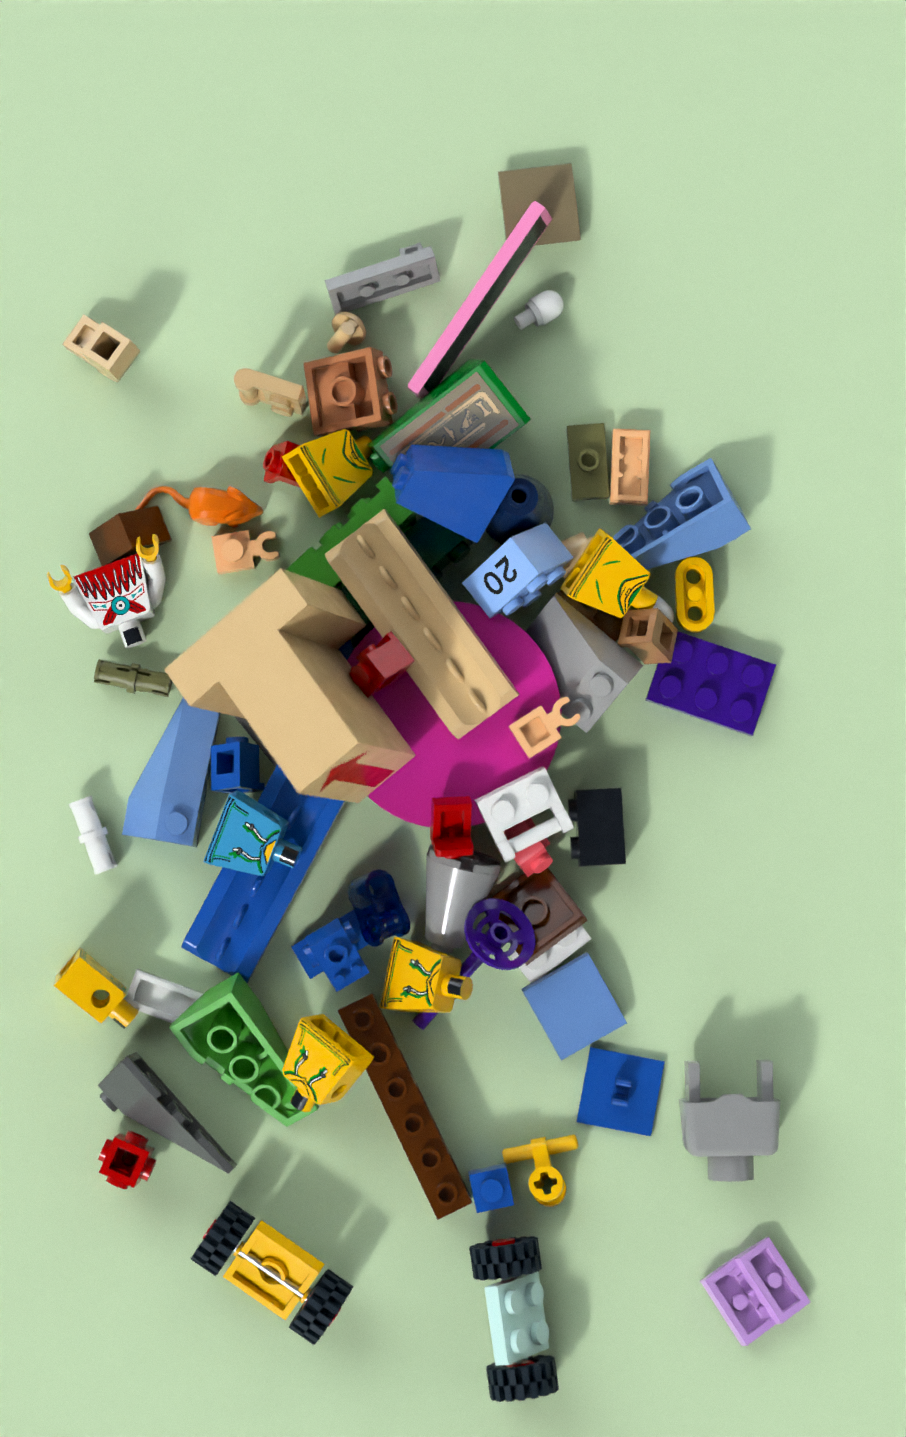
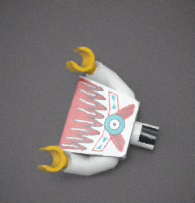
[47,534,166,648]

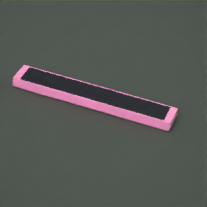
[408,201,552,399]

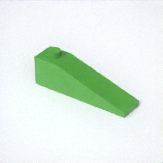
[169,972,319,1127]

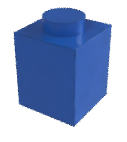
[468,1163,514,1213]

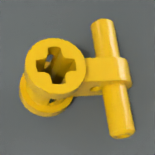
[502,1134,579,1207]

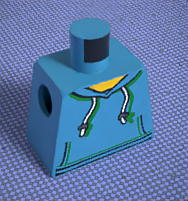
[203,790,302,876]

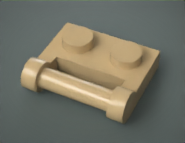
[234,368,307,417]

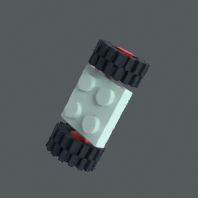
[469,1236,559,1402]

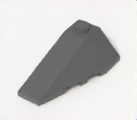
[98,1052,237,1174]

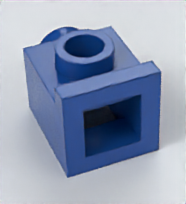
[211,737,265,794]

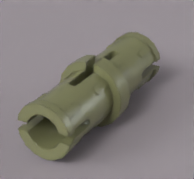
[94,659,172,697]

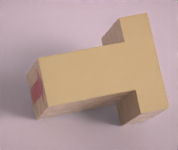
[164,568,416,803]

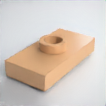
[610,429,650,506]

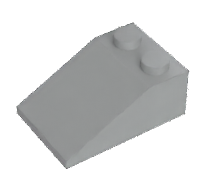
[525,593,643,733]

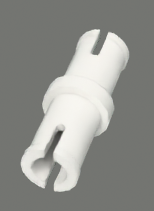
[69,796,118,875]

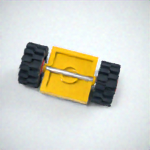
[191,1201,353,1345]

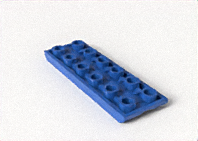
[181,764,345,983]

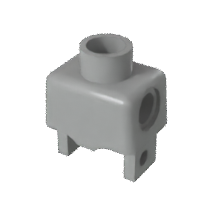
[679,1060,780,1181]

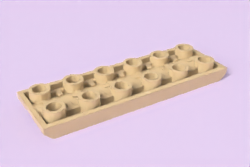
[325,509,520,739]

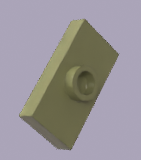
[566,423,610,501]

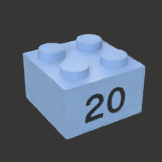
[462,522,574,618]

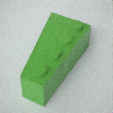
[286,476,417,589]

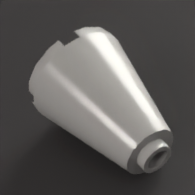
[425,845,501,953]

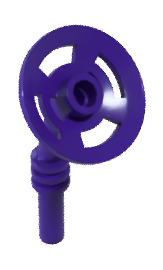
[413,898,535,1030]

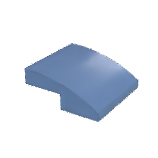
[521,952,627,1060]

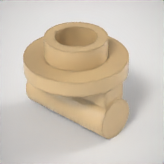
[327,311,366,353]

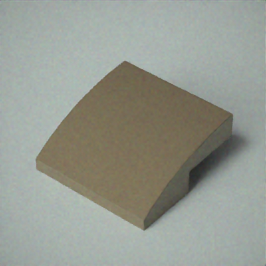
[498,163,581,246]

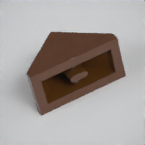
[89,506,172,566]

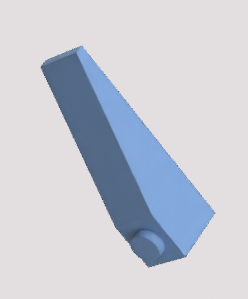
[612,458,751,570]
[122,697,220,847]

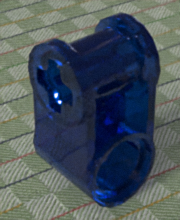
[347,869,410,947]

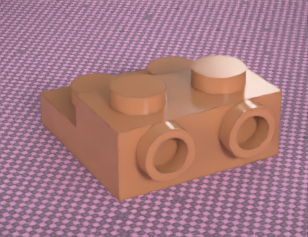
[303,347,398,437]

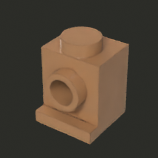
[618,608,678,664]

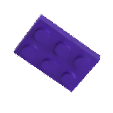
[645,631,776,736]

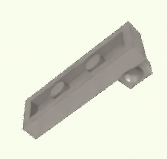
[325,243,440,316]

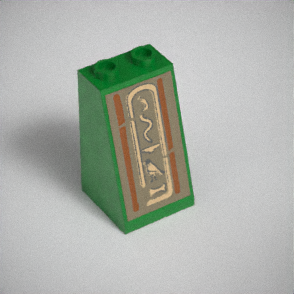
[367,359,531,477]

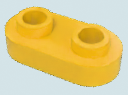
[674,557,715,633]

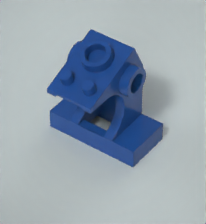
[291,908,376,992]

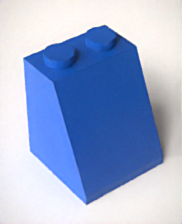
[391,444,515,543]

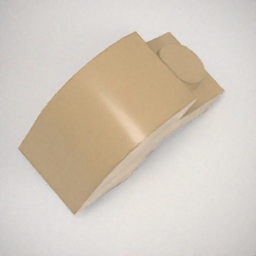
[62,315,140,382]

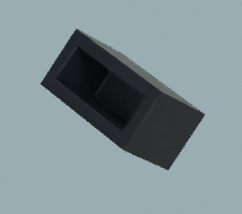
[568,788,626,867]

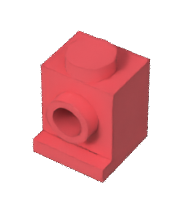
[503,818,553,877]

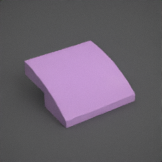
[700,1237,810,1346]

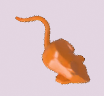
[135,486,263,528]

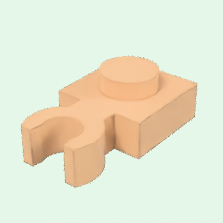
[211,530,280,575]
[509,697,581,759]

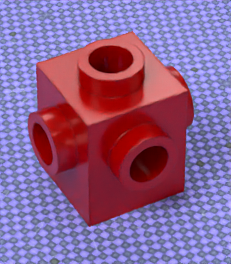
[98,1130,157,1190]

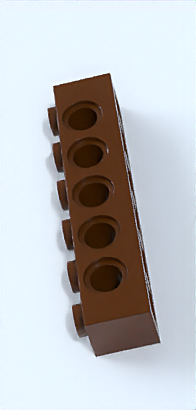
[337,993,472,1220]

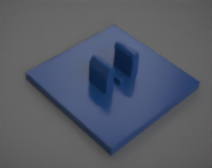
[576,1047,665,1136]

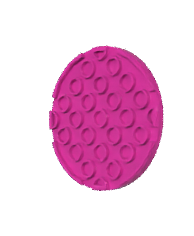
[347,601,562,827]

